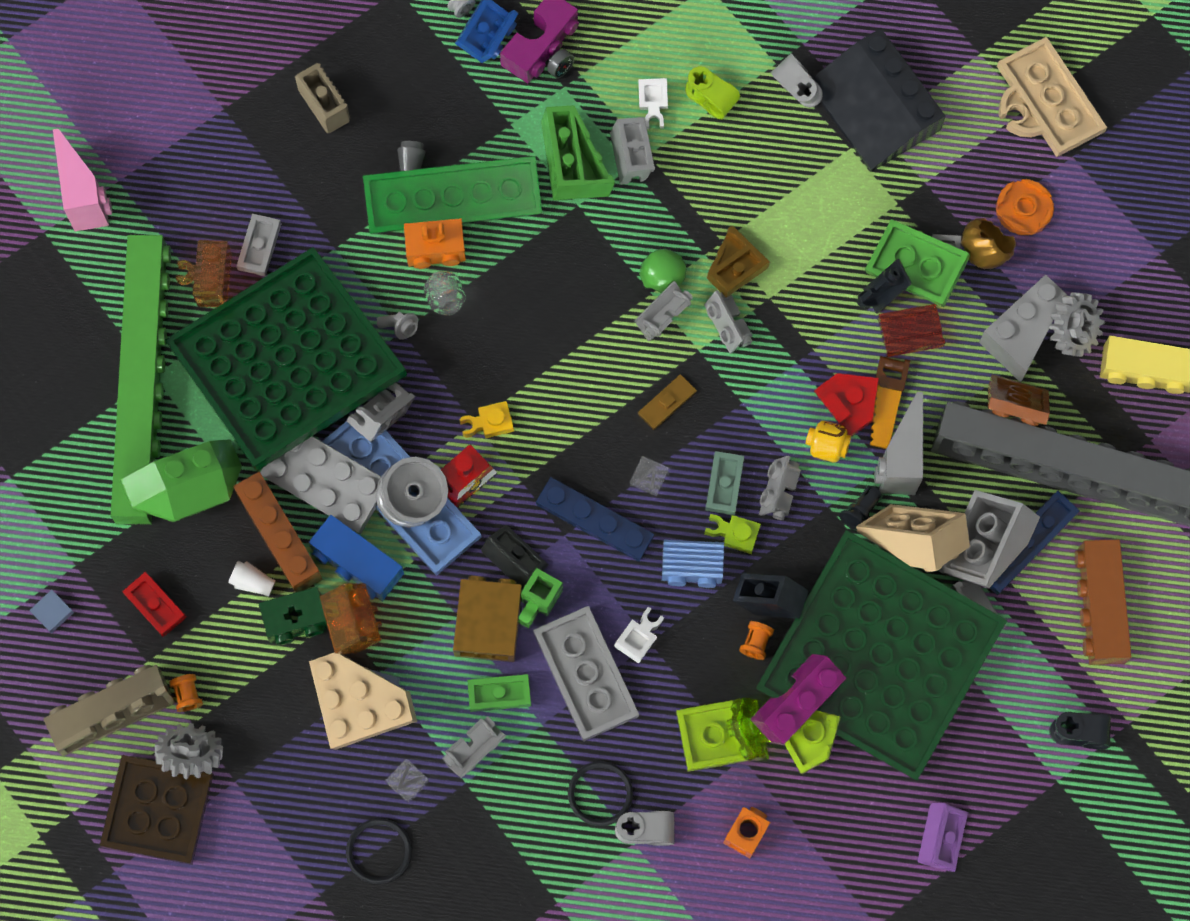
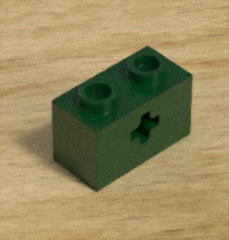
[258,587,329,645]

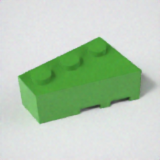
[541,105,615,200]

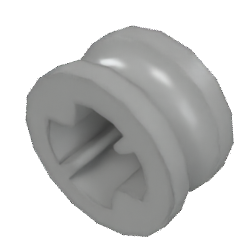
[447,0,476,18]

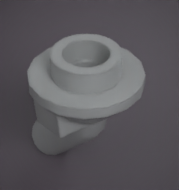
[377,312,418,339]

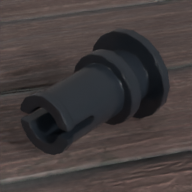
[839,485,883,532]

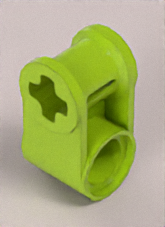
[685,66,740,119]

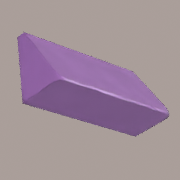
[918,803,968,872]

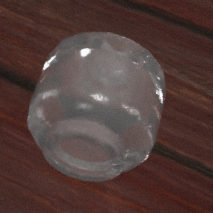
[424,271,466,315]

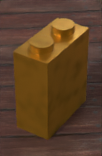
[453,576,522,662]

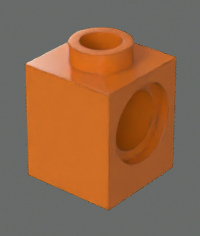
[723,807,771,859]

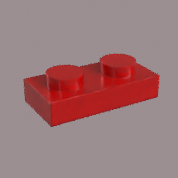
[122,572,186,637]

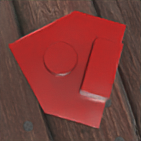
[814,373,879,437]

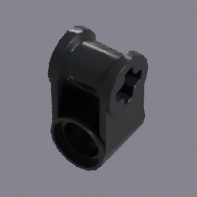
[1049,712,1111,750]

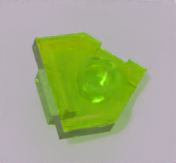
[725,697,771,761]

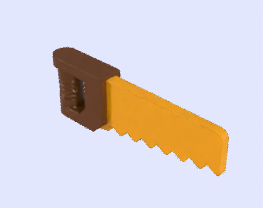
[869,356,910,449]

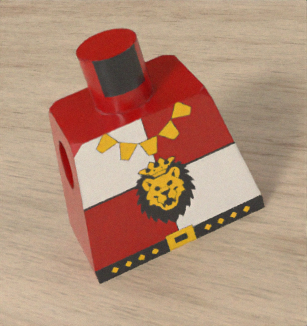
[441,444,497,508]

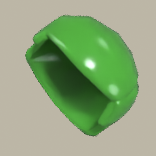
[639,249,687,293]

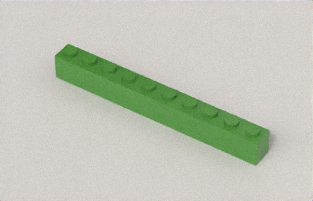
[111,235,171,524]

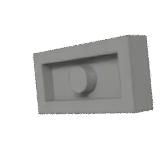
[237,214,281,277]

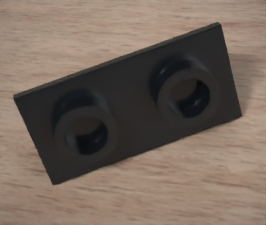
[857,259,912,314]

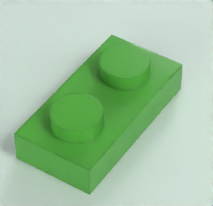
[467,674,531,712]

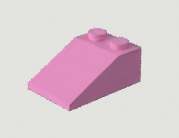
[53,129,112,231]

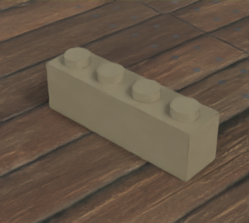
[43,665,176,757]

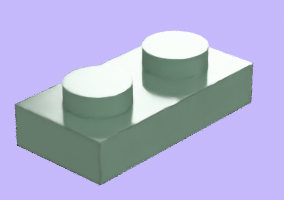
[705,451,744,515]

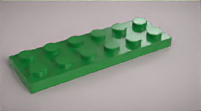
[363,156,542,234]

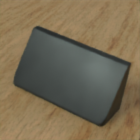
[481,525,549,590]

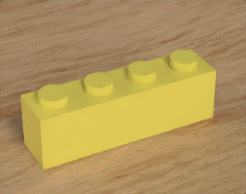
[1100,336,1190,394]

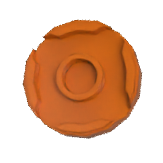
[996,179,1054,235]

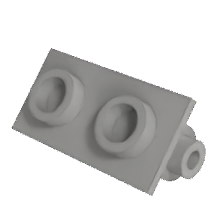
[634,281,693,341]
[704,290,753,354]
[759,456,801,520]
[442,716,506,778]

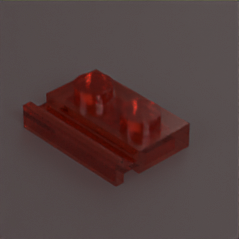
[878,304,945,357]

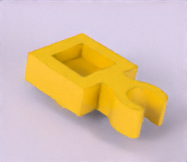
[459,401,514,438]

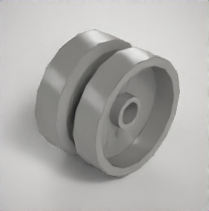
[376,456,448,528]

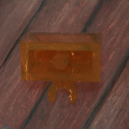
[176,240,232,308]
[320,583,382,654]

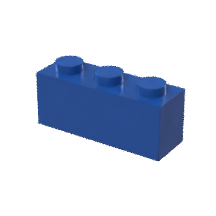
[308,515,404,602]

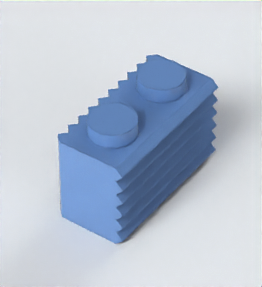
[661,540,724,588]

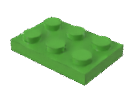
[865,219,970,307]

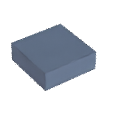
[29,590,74,634]

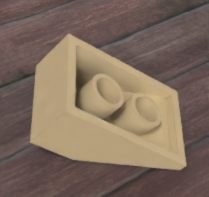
[856,504,970,572]

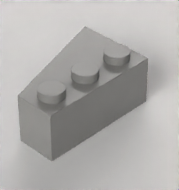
[979,275,1067,382]

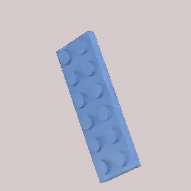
[322,421,481,576]

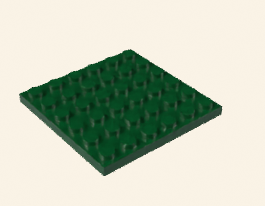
[165,247,407,472]
[756,530,1007,781]

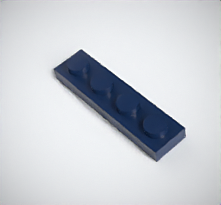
[536,477,654,562]
[990,491,1080,596]

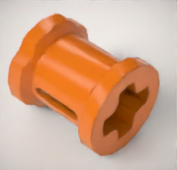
[739,621,774,660]
[169,674,203,712]

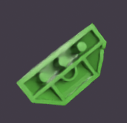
[120,439,242,522]

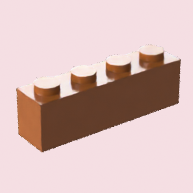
[233,471,322,593]
[1074,539,1132,665]

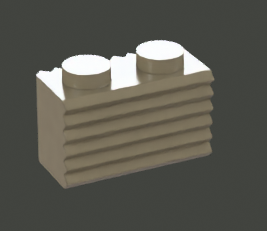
[295,63,350,133]

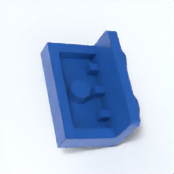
[455,0,518,63]

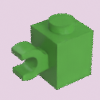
[518,568,563,629]

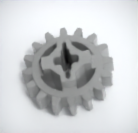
[1049,292,1105,357]
[155,723,223,779]

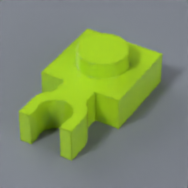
[704,514,761,554]

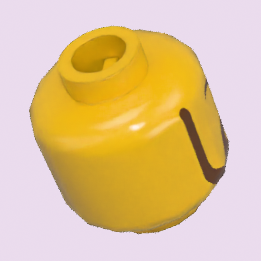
[805,420,851,463]

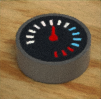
[547,49,574,78]

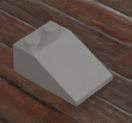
[874,392,923,495]
[939,490,1040,588]

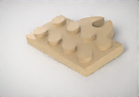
[997,37,1107,157]

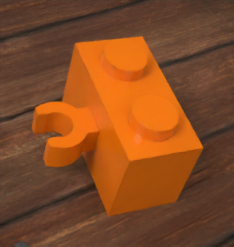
[404,218,466,269]

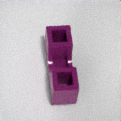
[500,0,579,84]
[750,654,846,744]

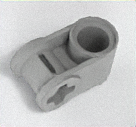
[770,53,823,108]
[615,811,675,846]

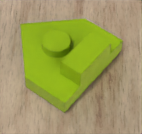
[785,710,841,774]

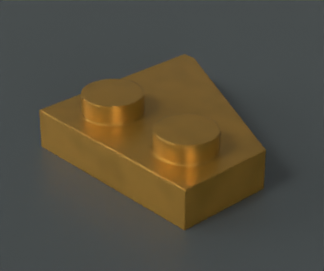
[707,225,770,298]

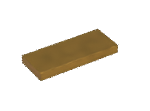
[638,374,697,430]

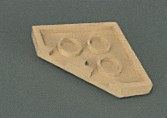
[309,652,417,750]

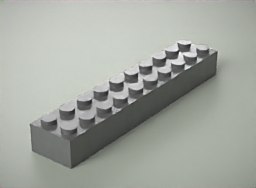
[930,401,1190,527]

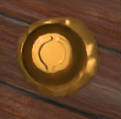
[961,218,1016,269]

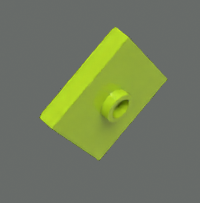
[676,699,748,772]

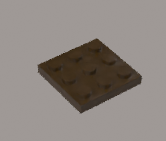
[99,755,214,865]

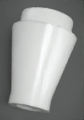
[228,561,276,597]

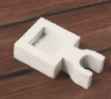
[638,78,668,129]
[614,607,664,663]

